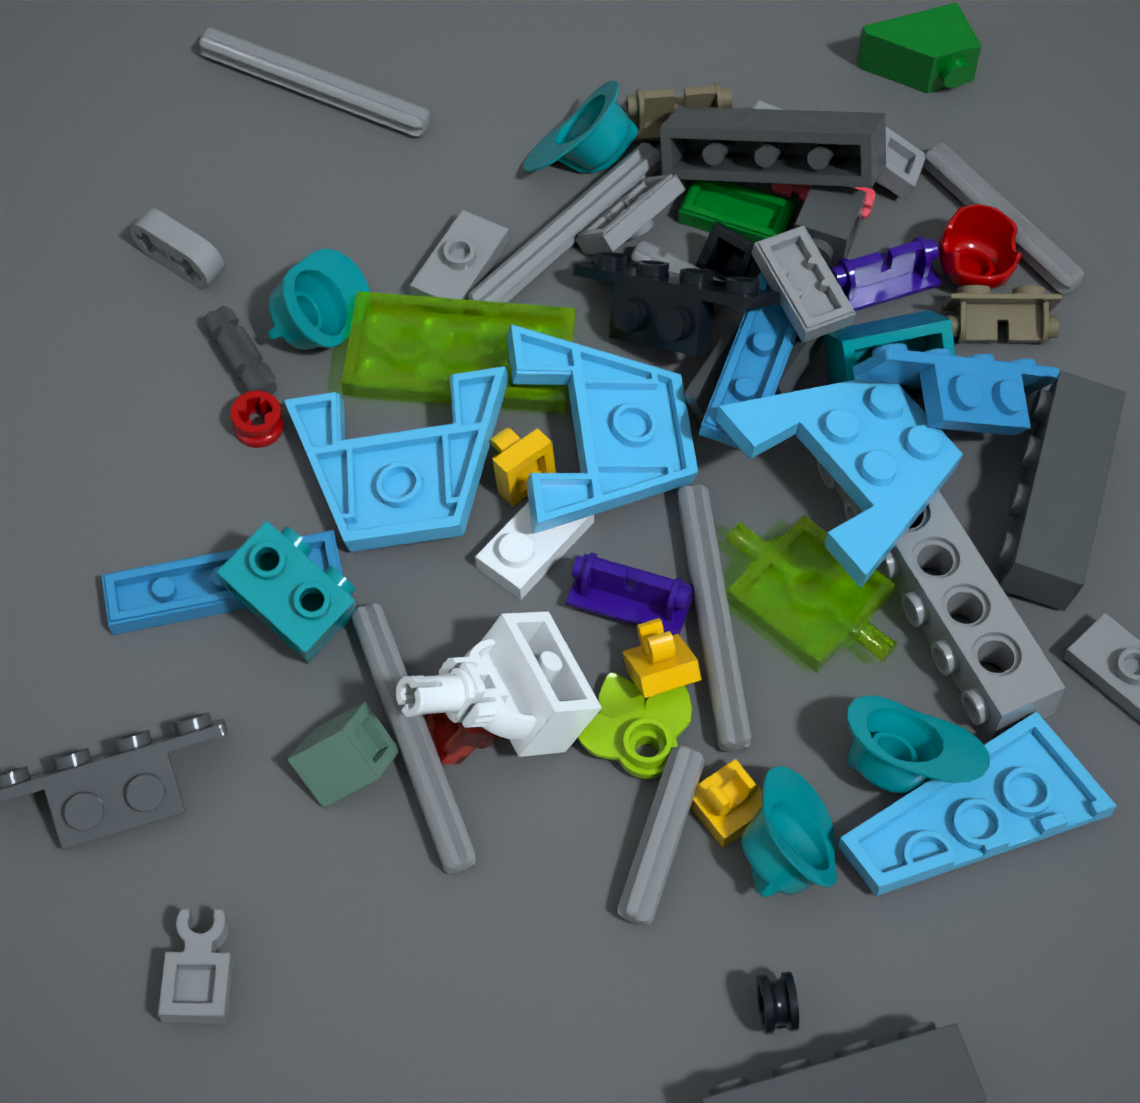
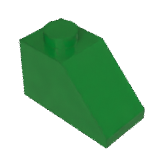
[856,2,982,93]

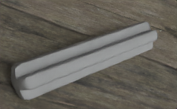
[617,746,705,925]

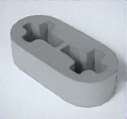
[130,208,225,289]

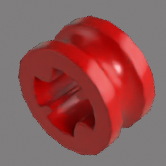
[230,390,284,448]

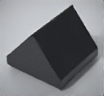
[695,221,761,282]

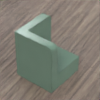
[287,701,400,807]

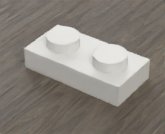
[475,501,594,600]

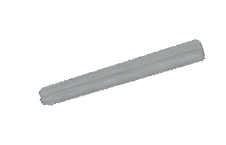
[199,27,431,137]
[468,142,662,319]
[677,484,752,752]
[351,603,476,874]

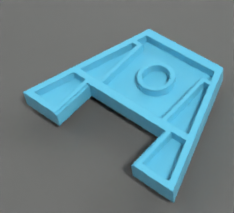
[506,324,698,534]
[284,366,509,552]
[715,380,963,588]

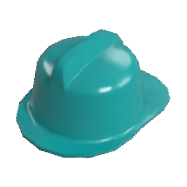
[523,80,638,173]
[267,248,372,350]
[846,695,990,794]
[741,766,837,898]

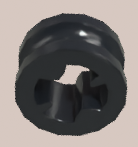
[756,971,799,1034]

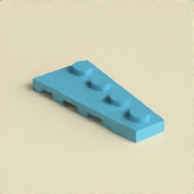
[838,711,1117,896]

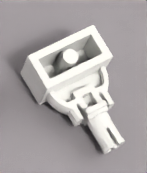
[396,611,602,757]

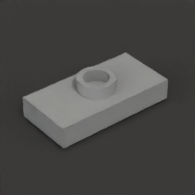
[575,174,685,255]
[409,209,510,317]
[751,225,856,343]
[1063,613,1140,722]

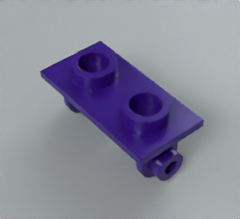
[830,236,942,311]
[566,552,694,636]

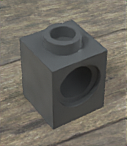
[794,185,867,268]

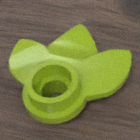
[578,672,692,779]

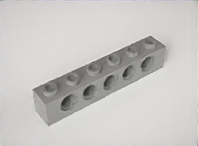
[817,460,1066,741]

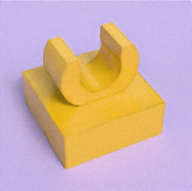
[489,427,556,507]
[622,618,702,698]
[690,759,762,848]

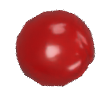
[938,203,1022,289]

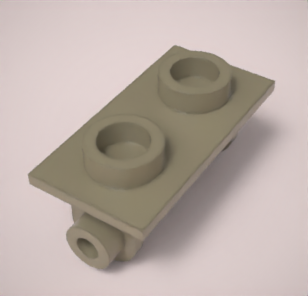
[624,83,732,143]
[942,285,1063,343]

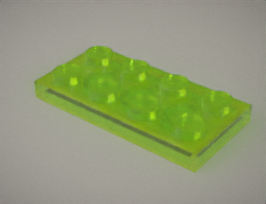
[341,291,576,413]

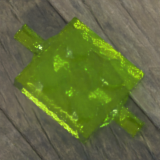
[726,515,897,673]

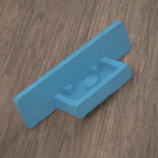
[853,343,1060,435]

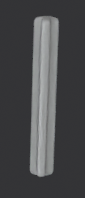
[923,143,1084,295]

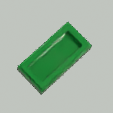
[678,180,796,242]

